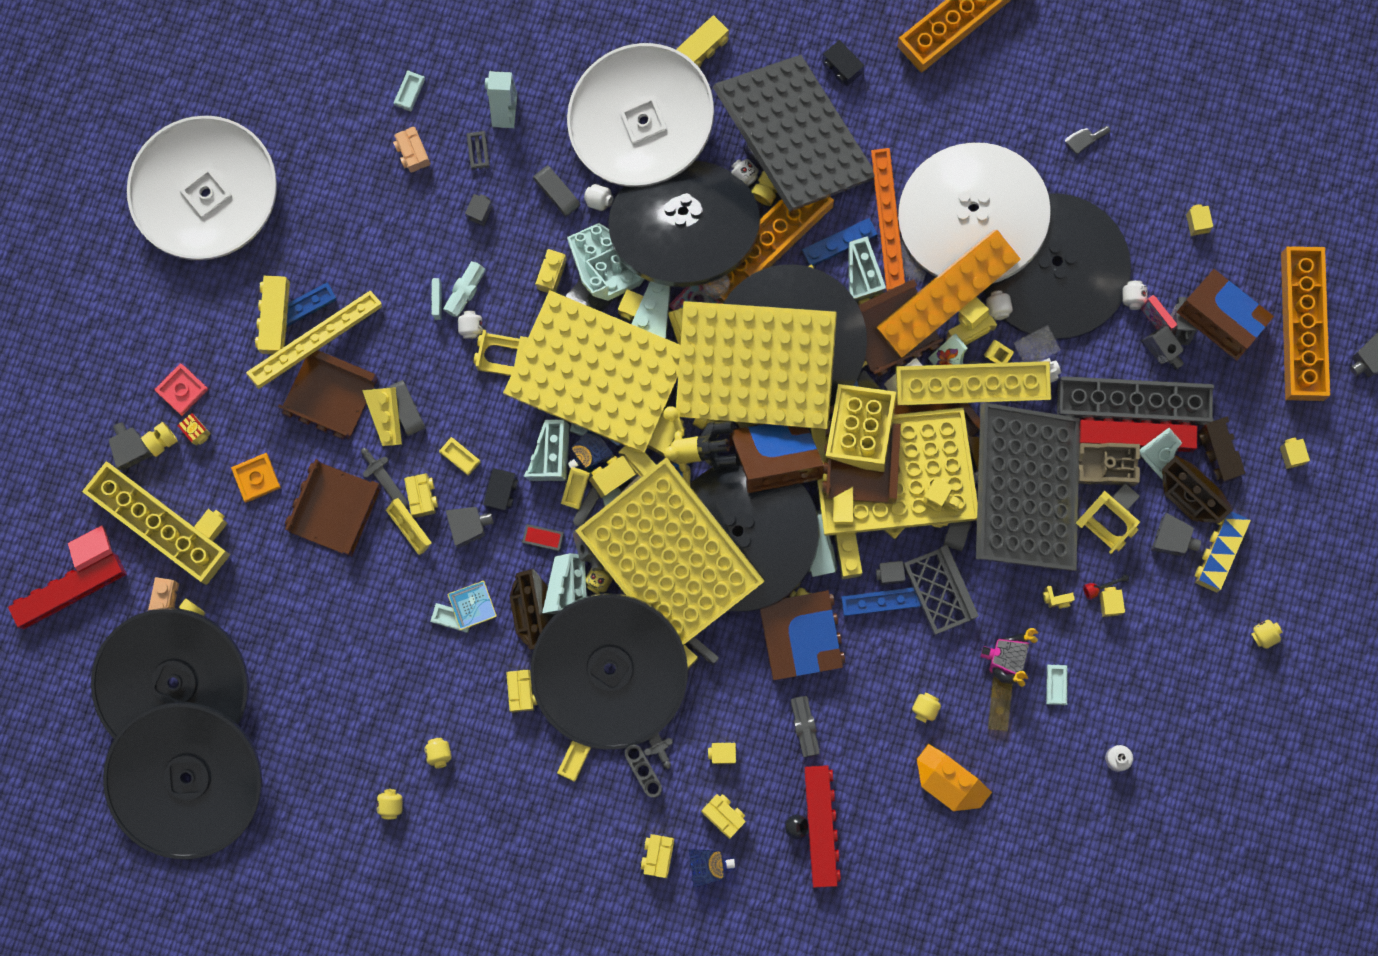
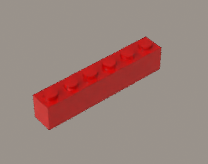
[1079,417,1197,452]
[8,552,127,630]
[804,765,841,888]

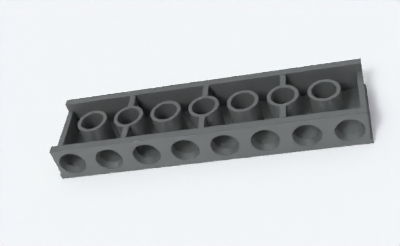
[1057,376,1214,426]

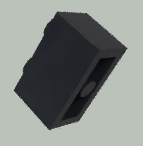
[822,40,865,86]
[483,468,519,513]

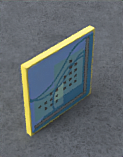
[448,581,497,630]

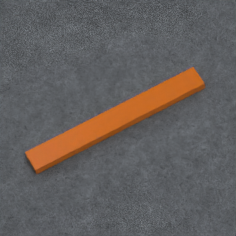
[871,148,905,291]

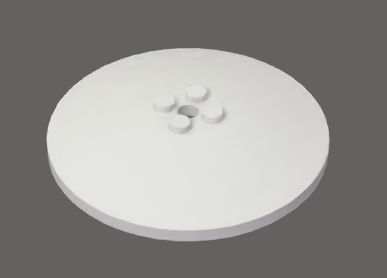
[898,143,1050,283]

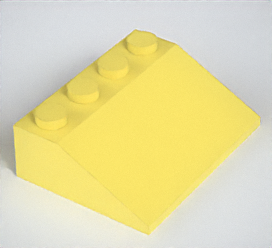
[826,384,896,472]

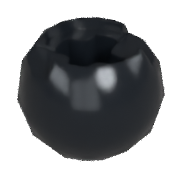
[785,814,809,840]

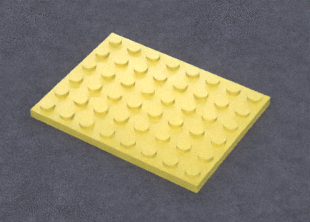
[503,290,680,454]
[676,301,837,429]
[811,408,978,536]
[575,458,764,645]

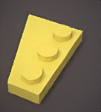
[362,387,402,446]

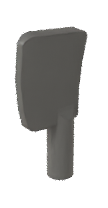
[1065,126,1111,155]

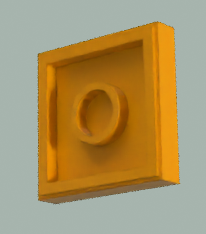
[231,453,281,503]

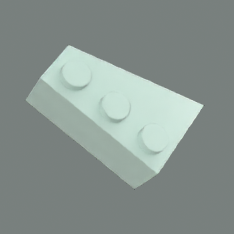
[485,71,517,128]
[848,236,886,303]
[632,281,671,339]
[524,420,569,481]
[809,510,837,577]
[542,553,586,614]

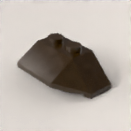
[1162,456,1233,523]
[509,569,554,650]

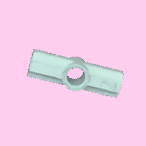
[443,261,486,318]

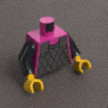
[980,628,1038,687]

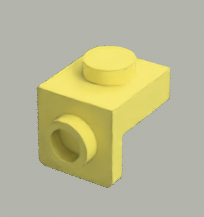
[1043,586,1075,609]

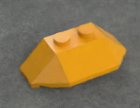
[917,744,992,811]

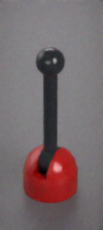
[1083,574,1129,600]

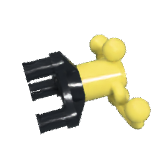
[663,407,739,486]

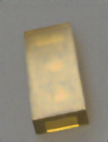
[987,675,1013,732]

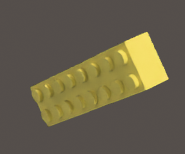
[82,461,230,585]

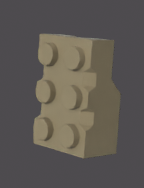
[1078,443,1140,487]

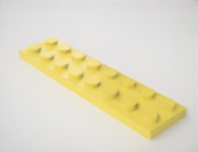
[896,361,1051,405]

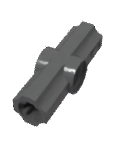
[791,696,820,757]

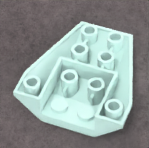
[567,223,645,301]

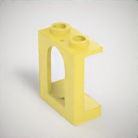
[474,330,528,376]
[1076,491,1140,554]

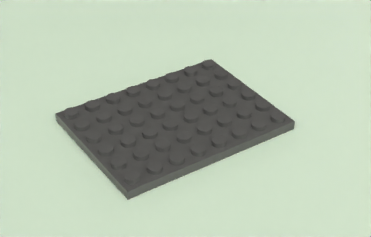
[713,55,875,212]
[976,403,1080,571]

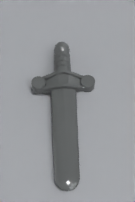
[361,448,408,508]
[573,464,608,527]
[644,733,673,769]

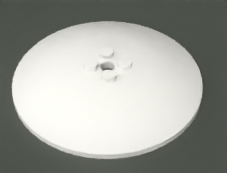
[567,43,714,187]
[127,116,277,260]

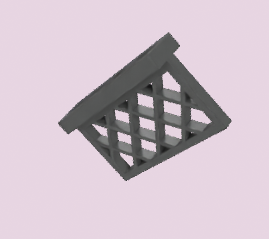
[903,545,979,635]

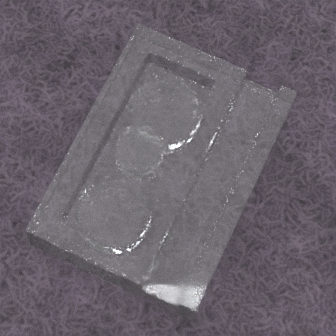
[1014,325,1060,362]

